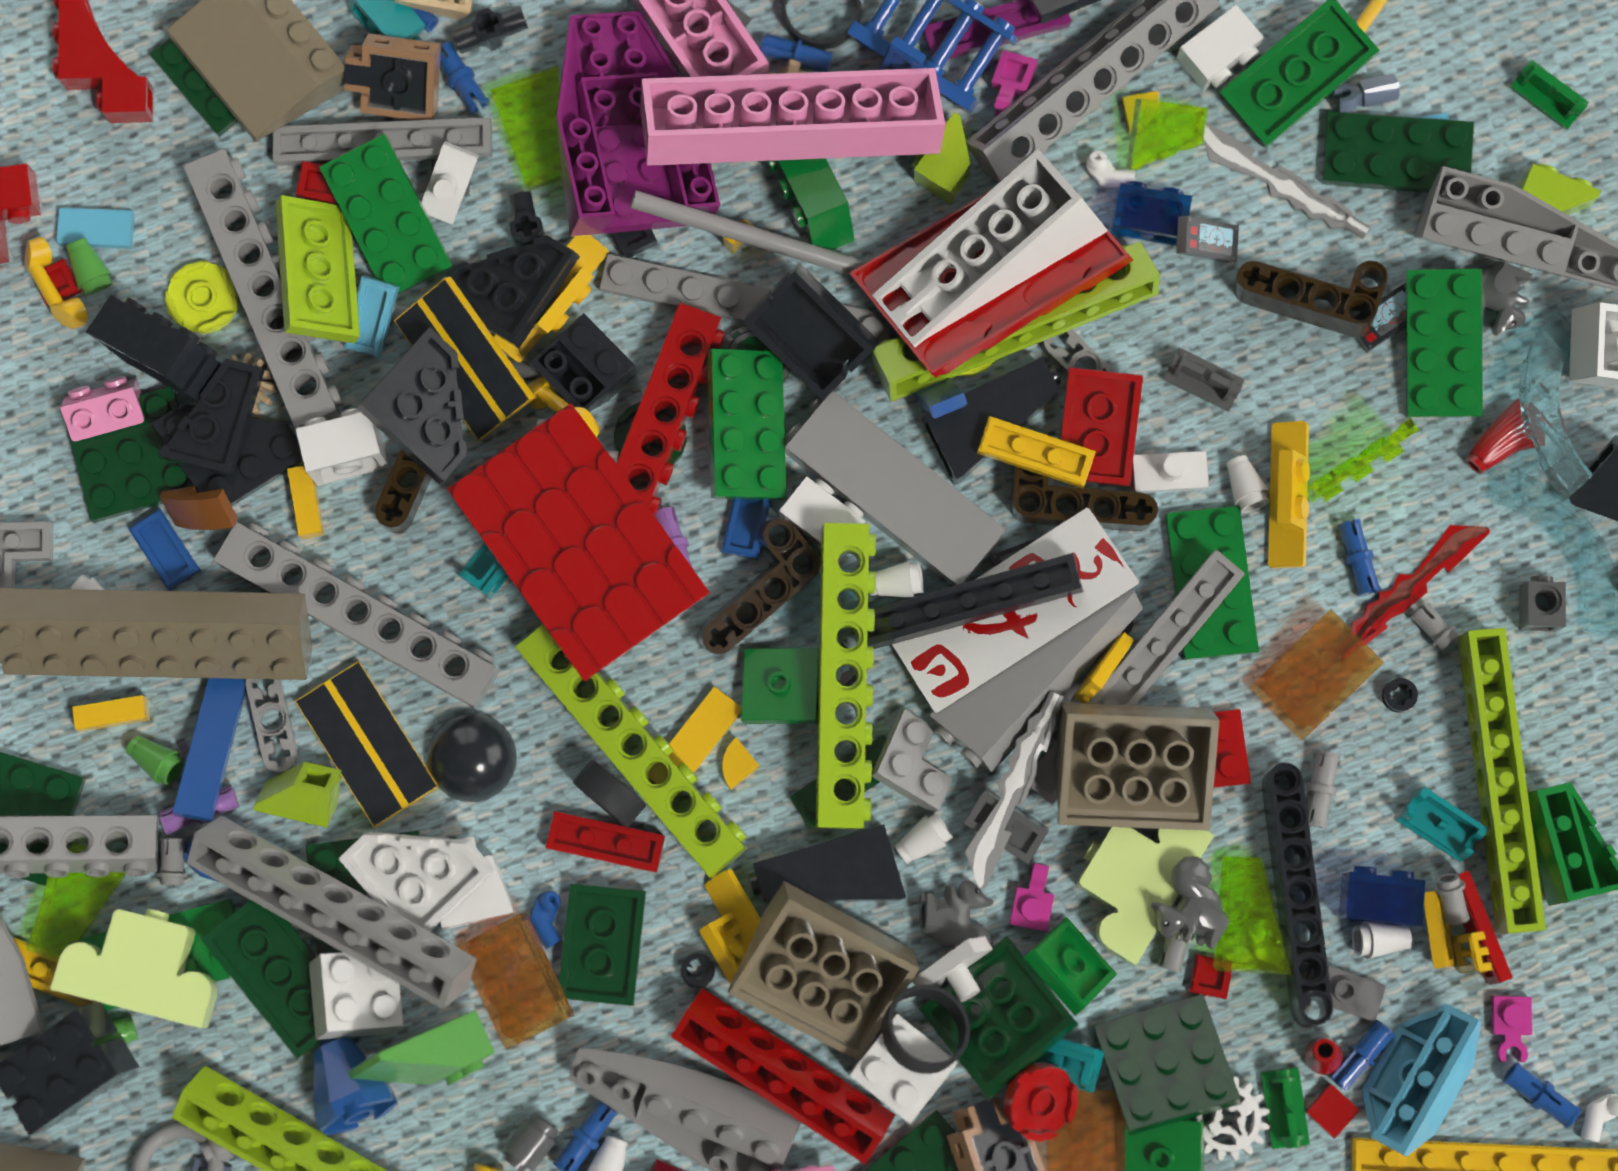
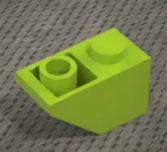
[912,112,971,204]
[1519,163,1602,215]
[254,761,341,828]

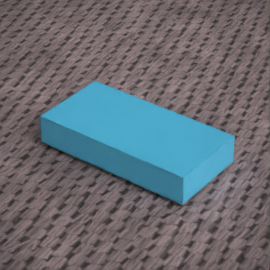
[56,208,135,249]
[344,276,400,358]

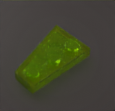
[490,66,562,191]
[1307,418,1419,503]
[26,843,126,959]
[1213,856,1292,975]

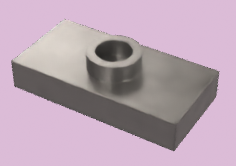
[1306,965,1386,1022]

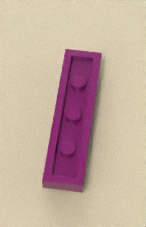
[923,0,1072,60]

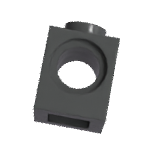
[1519,575,1566,632]

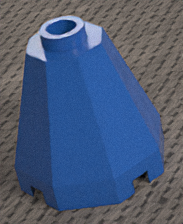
[313,1037,398,1136]

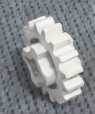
[1193,1076,1270,1161]

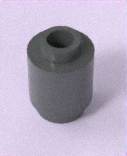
[503,1113,559,1171]

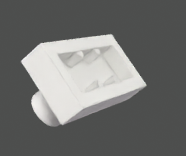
[421,141,479,225]
[1132,451,1209,493]
[912,936,993,1002]

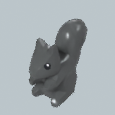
[1482,261,1533,336]
[1151,856,1229,949]
[919,880,994,949]

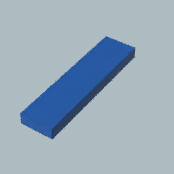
[173,678,247,822]

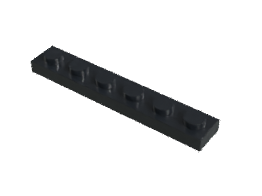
[867,553,1084,649]

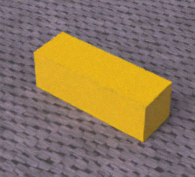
[287,465,325,539]
[72,695,150,732]

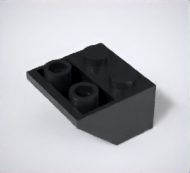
[530,313,637,412]

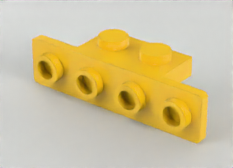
[493,235,609,362]
[1268,421,1310,569]
[699,868,761,984]

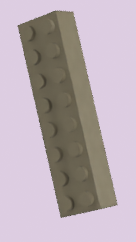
[0,588,312,680]

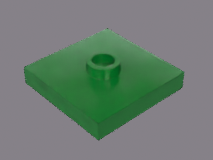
[741,648,819,724]
[1023,917,1117,1016]
[1125,1119,1204,1171]

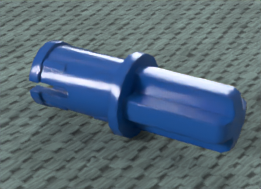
[760,34,833,72]
[1330,1020,1396,1090]

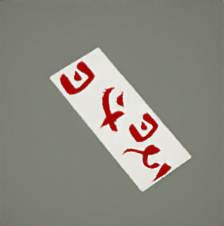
[892,508,1139,713]

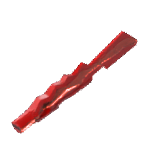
[1333,525,1490,661]

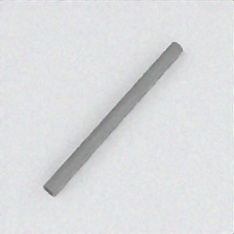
[630,190,867,276]

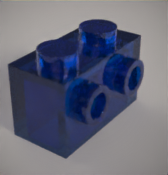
[1110,181,1192,246]
[1338,866,1426,927]

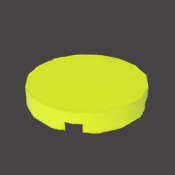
[165,261,240,334]

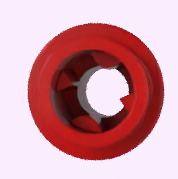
[1304,1036,1343,1075]

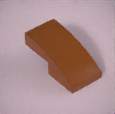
[160,486,238,530]

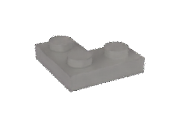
[0,521,54,589]
[872,709,953,813]

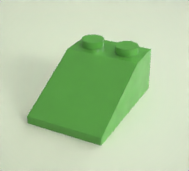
[348,1010,495,1086]

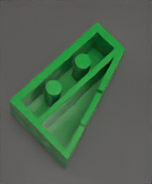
[766,158,855,250]
[1528,782,1618,906]

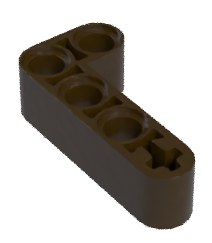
[1234,260,1388,337]
[375,450,432,533]
[1010,466,1158,532]
[697,519,821,655]

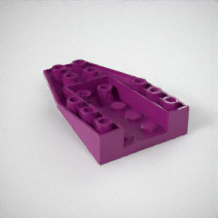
[556,11,721,237]

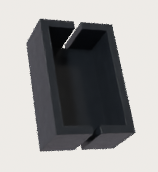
[743,262,878,401]
[86,295,221,402]
[0,1002,139,1136]

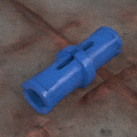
[440,42,490,114]
[1337,519,1381,597]
[1503,1062,1581,1128]
[553,1100,617,1171]

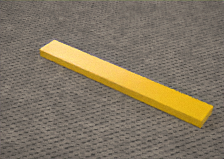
[1351,1137,1618,1171]

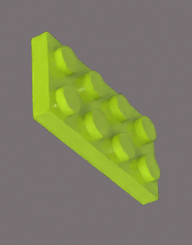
[276,195,360,343]

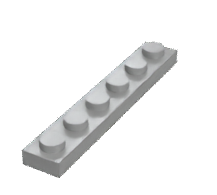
[273,117,493,166]

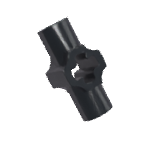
[452,6,528,54]
[509,191,545,248]

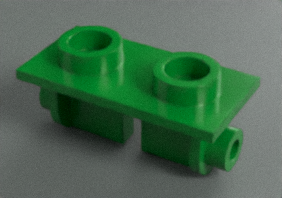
[1510,59,1589,130]
[1260,1067,1310,1149]

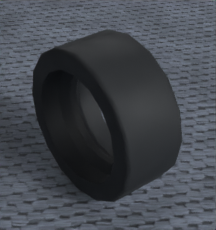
[573,760,646,828]

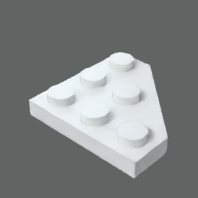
[339,832,495,932]

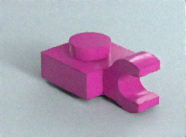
[992,50,1038,117]
[1009,863,1054,932]

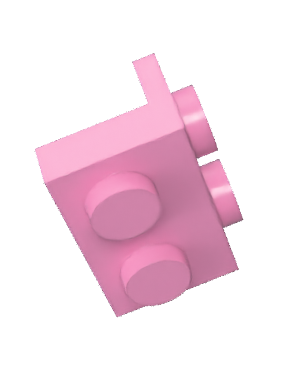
[60,375,144,441]

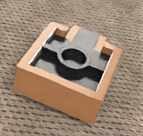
[344,33,441,120]
[947,1097,1045,1171]

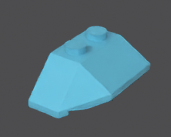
[1362,1003,1481,1157]

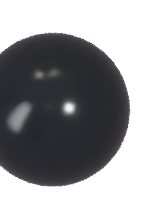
[427,713,517,802]

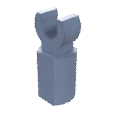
[1333,73,1400,113]

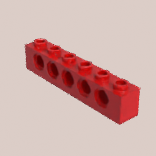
[617,303,726,516]
[670,988,896,1165]

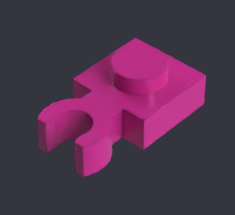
[1491,996,1532,1062]

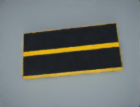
[394,277,536,441]
[295,661,439,828]

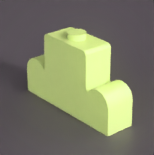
[1076,827,1214,966]
[50,908,218,1029]

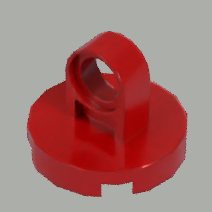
[1004,1062,1078,1142]

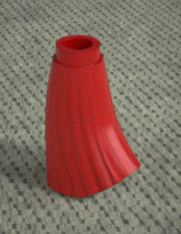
[1465,399,1543,475]

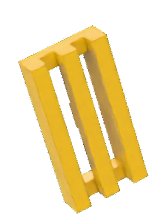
[1074,632,1135,703]
[1422,891,1456,969]
[1452,931,1492,974]

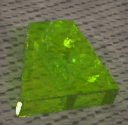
[1126,98,1208,170]

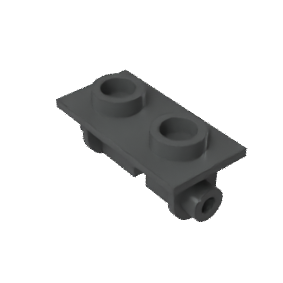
[1163,348,1245,412]

